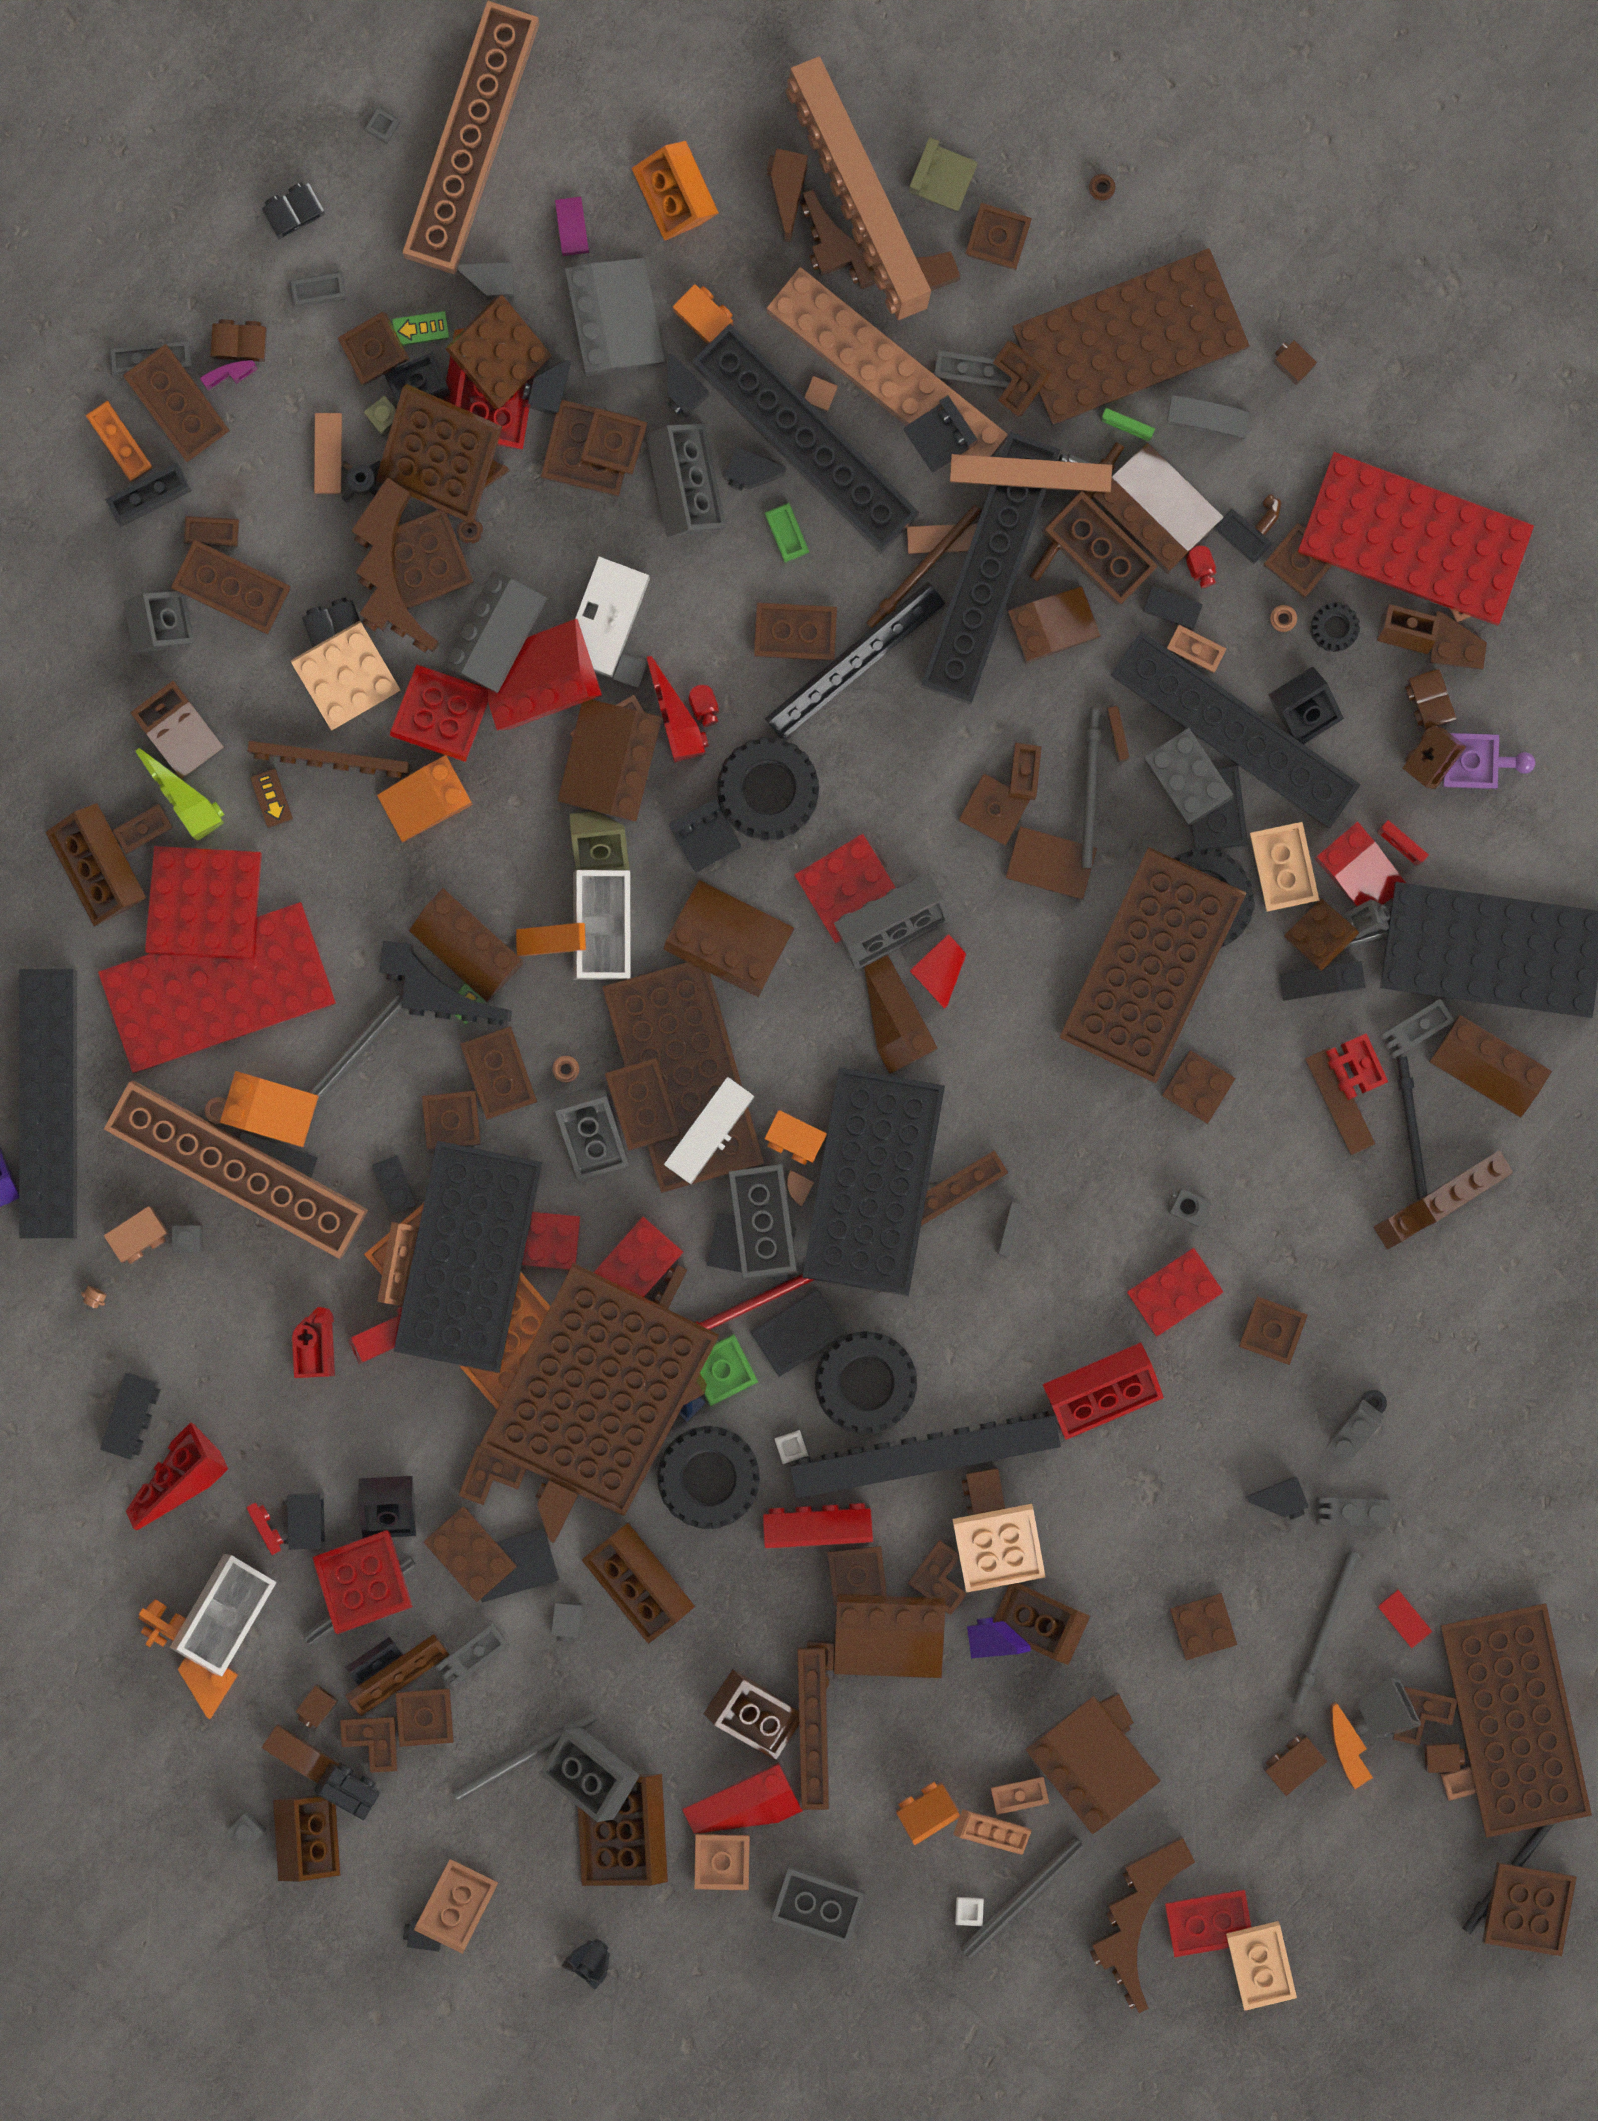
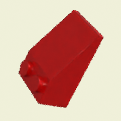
[1314,821,1406,907]

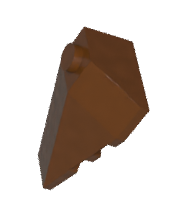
[864,955,938,1074]

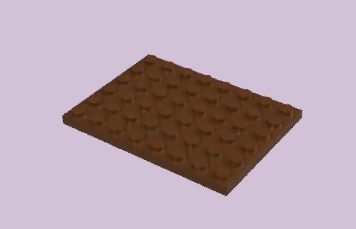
[480,1263,719,1516]

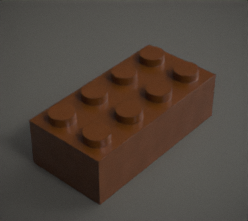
[1040,491,1158,606]

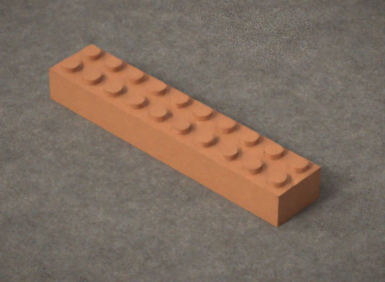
[403,0,540,275]
[786,56,931,320]
[766,267,1008,457]
[104,1081,368,1259]

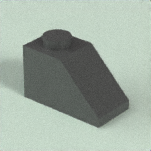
[458,262,514,302]

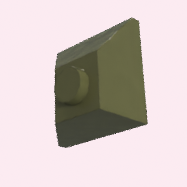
[570,811,630,871]

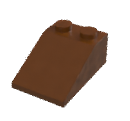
[767,148,808,243]
[1007,587,1101,664]
[993,1583,1090,1665]
[703,1669,800,1760]

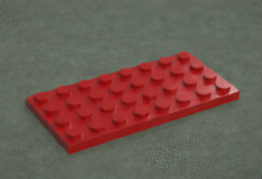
[1297,452,1534,626]
[98,902,336,1073]

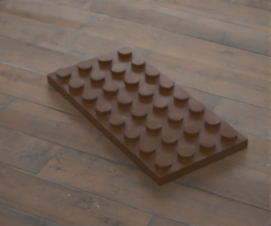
[1012,248,1250,426]
[1059,847,1246,1083]
[602,962,764,1193]
[1440,1603,1592,1838]

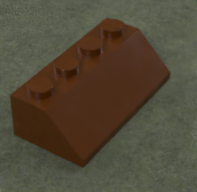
[45,803,146,927]
[409,888,524,1003]
[1429,1015,1552,1118]
[582,1523,695,1644]

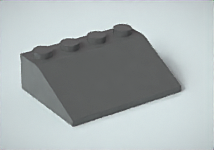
[565,258,665,378]

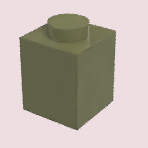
[364,396,396,437]

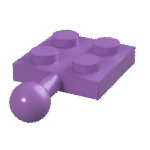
[1443,733,1535,789]

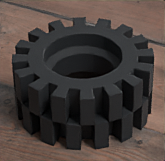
[1310,602,1360,652]

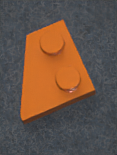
[178,1657,239,1719]

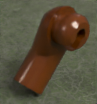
[1255,494,1282,535]

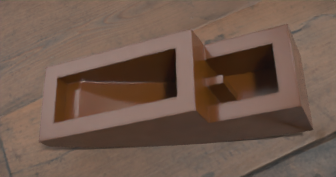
[261,1724,339,1783]

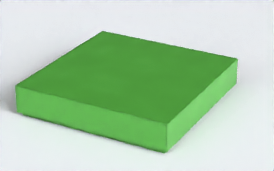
[700,1334,758,1406]

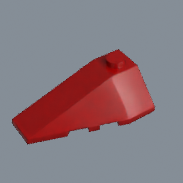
[646,656,709,763]
[126,1422,228,1531]
[682,1762,803,1834]

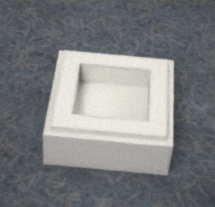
[774,1430,808,1464]
[955,1897,984,1926]

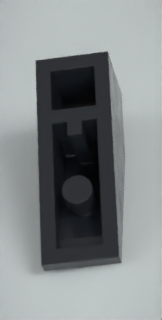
[1279,961,1366,1001]

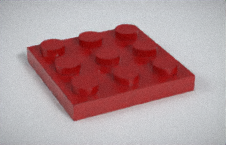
[390,664,489,762]
[794,834,896,944]
[312,1530,413,1634]

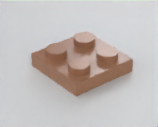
[695,1834,750,1890]

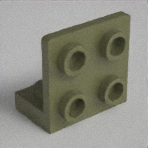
[909,137,977,211]

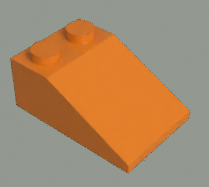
[377,755,473,843]
[220,1071,319,1147]
[896,1781,960,1845]

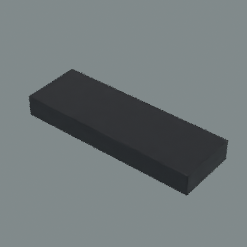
[239,1132,318,1178]

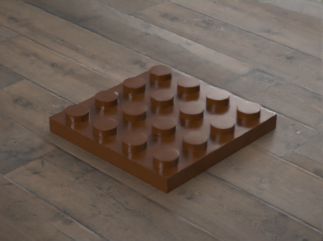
[376,384,502,523]

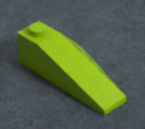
[135,748,225,841]

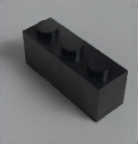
[105,463,192,527]
[100,1372,161,1460]

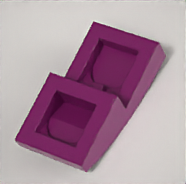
[555,196,589,256]
[200,360,258,391]

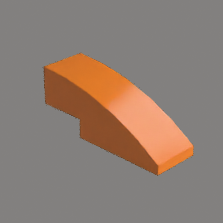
[1330,1702,1373,1789]

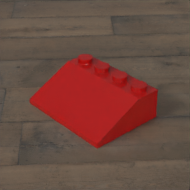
[443,328,535,449]
[487,619,602,731]

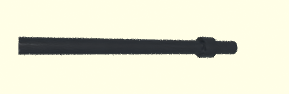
[1397,1056,1427,1200]
[1462,1823,1555,1935]

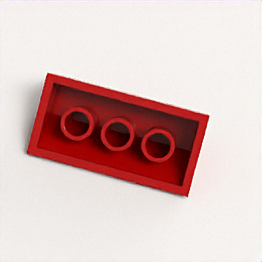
[1042,1342,1164,1440]
[763,1503,873,1548]

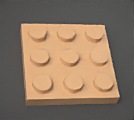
[291,621,401,731]
[952,1504,1045,1593]

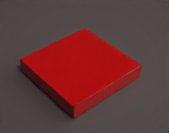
[1377,820,1429,866]

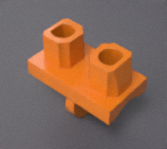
[138,1599,186,1648]

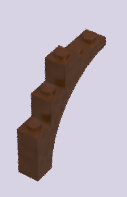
[800,190,960,291]
[351,478,439,653]
[1090,1836,1195,2013]

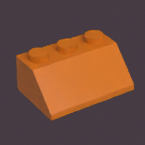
[631,141,719,241]

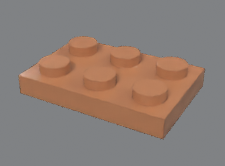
[414,1859,498,1954]

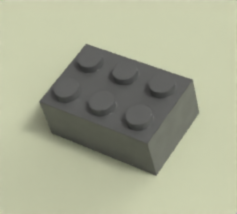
[1144,728,1233,828]
[539,1728,640,1822]
[771,1865,865,1945]

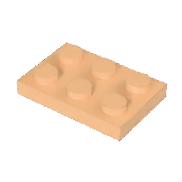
[1249,822,1319,912]
[1226,1921,1297,2011]

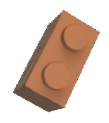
[104,1206,169,1264]

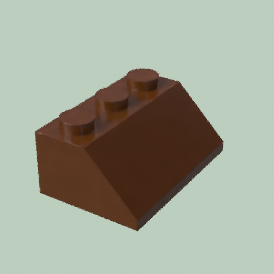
[273,1795,340,1882]

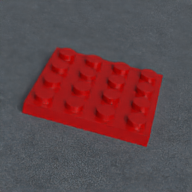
[145,846,262,959]

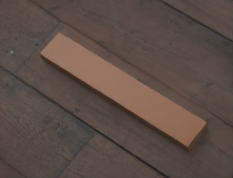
[949,454,1112,493]

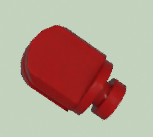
[1186,546,1217,588]
[689,685,719,727]

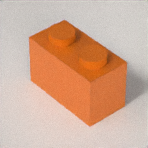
[673,284,733,345]
[765,1110,827,1165]

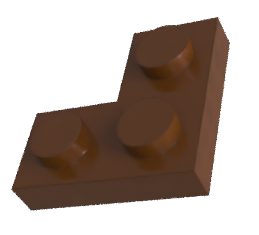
[993,341,1051,416]
[458,1445,526,1505]
[908,1540,967,1615]
[1392,1686,1457,1746]
[340,1716,398,1773]

